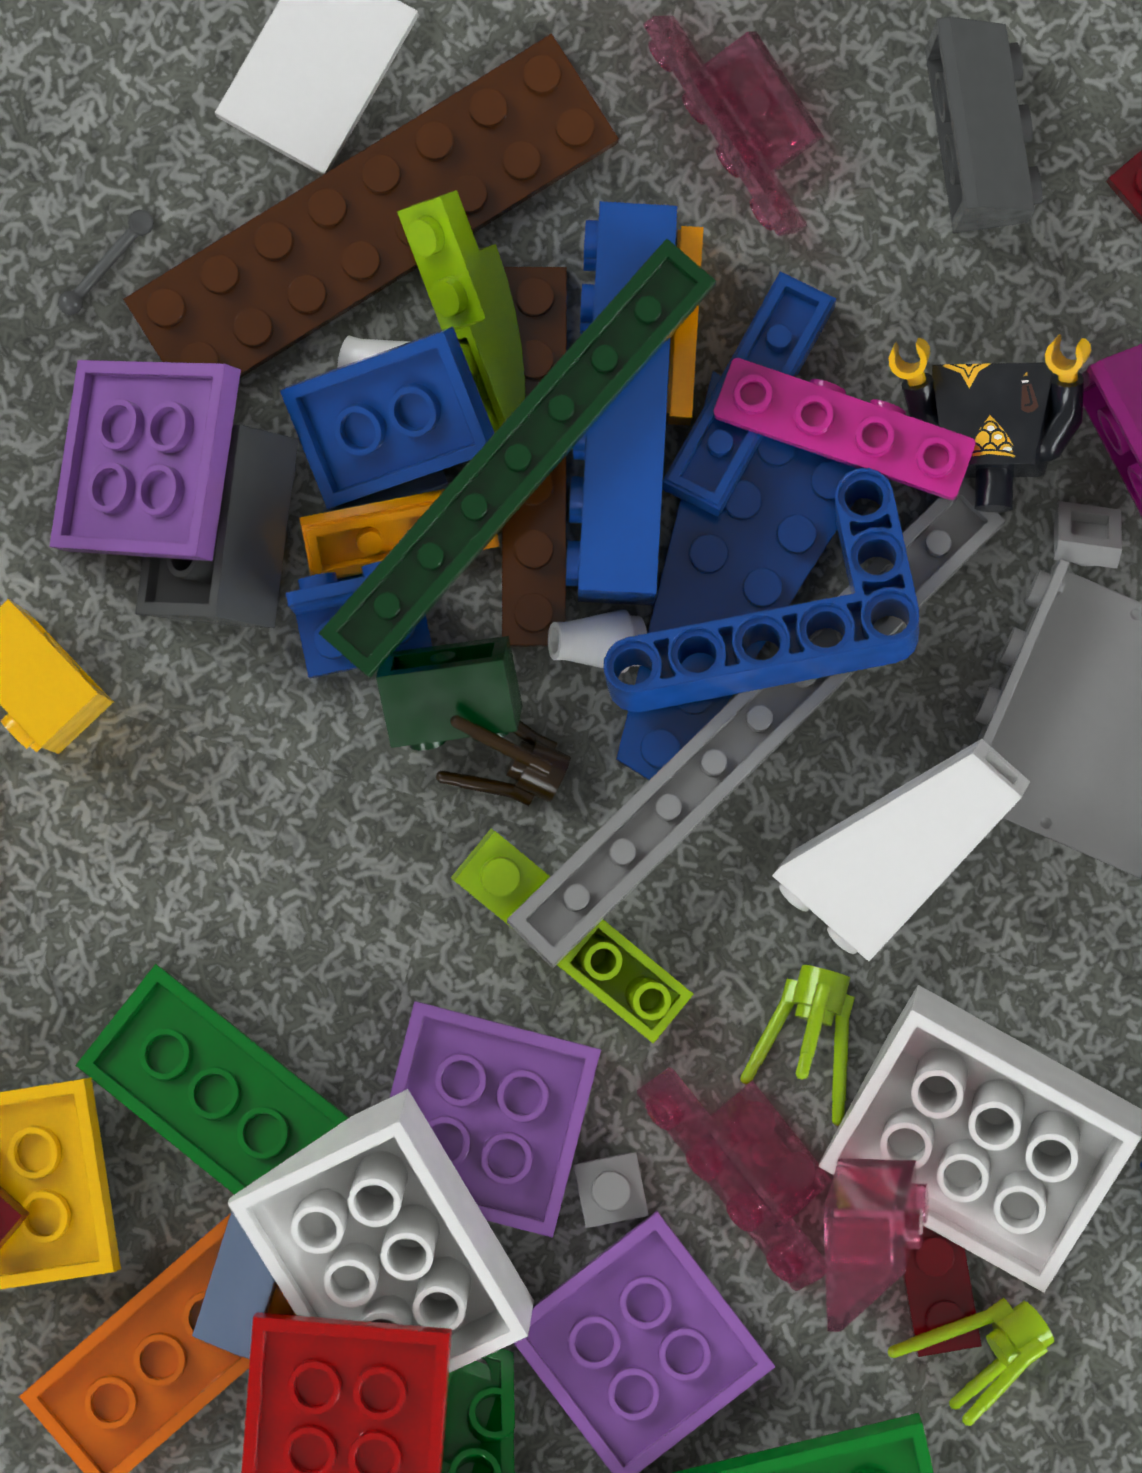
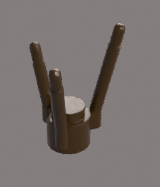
[436,715,571,806]

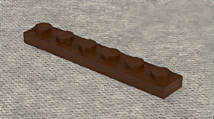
[502,267,567,647]

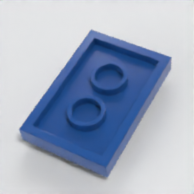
[280,326,494,509]

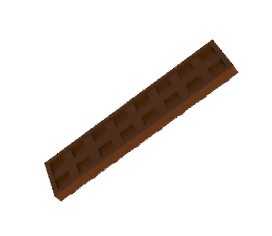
[123,33,619,378]

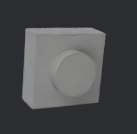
[1054,501,1122,569]
[573,1151,649,1228]

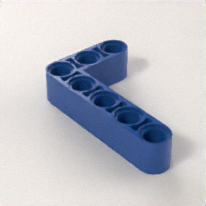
[604,468,919,712]

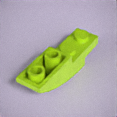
[397,190,525,433]
[451,828,694,1044]

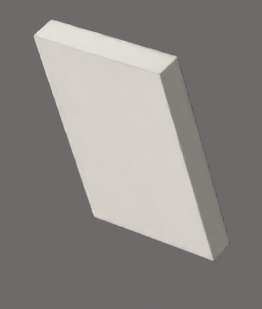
[215,0,418,176]

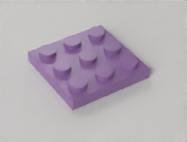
[49,360,241,561]
[389,1001,601,1238]
[514,1210,775,1473]

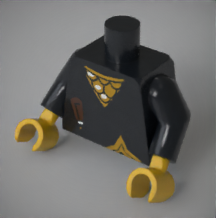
[889,334,1091,512]

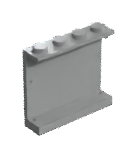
[959,559,1142,879]

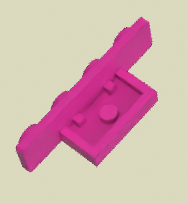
[714,358,975,500]

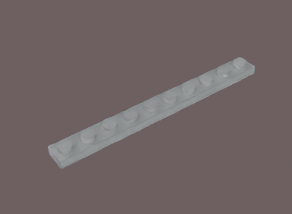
[507,480,1006,969]

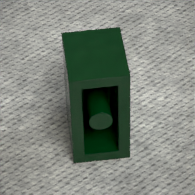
[376,636,523,751]

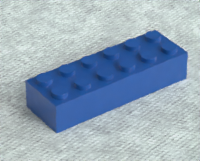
[566,201,677,606]

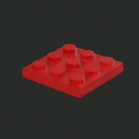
[241,1312,452,1473]

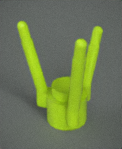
[740,965,855,1126]
[888,1298,1054,1426]

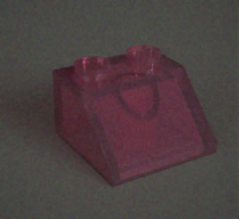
[824,1158,929,1332]

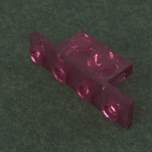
[643,16,824,236]
[637,1067,832,1291]

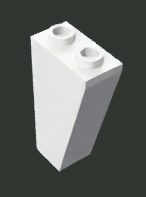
[772,739,1030,962]

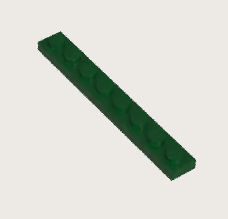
[319,238,716,679]

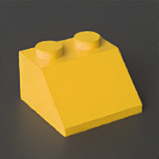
[0,599,114,754]

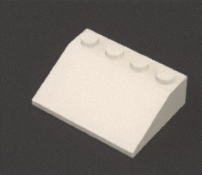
[818,985,1142,1293]
[228,1089,534,1373]

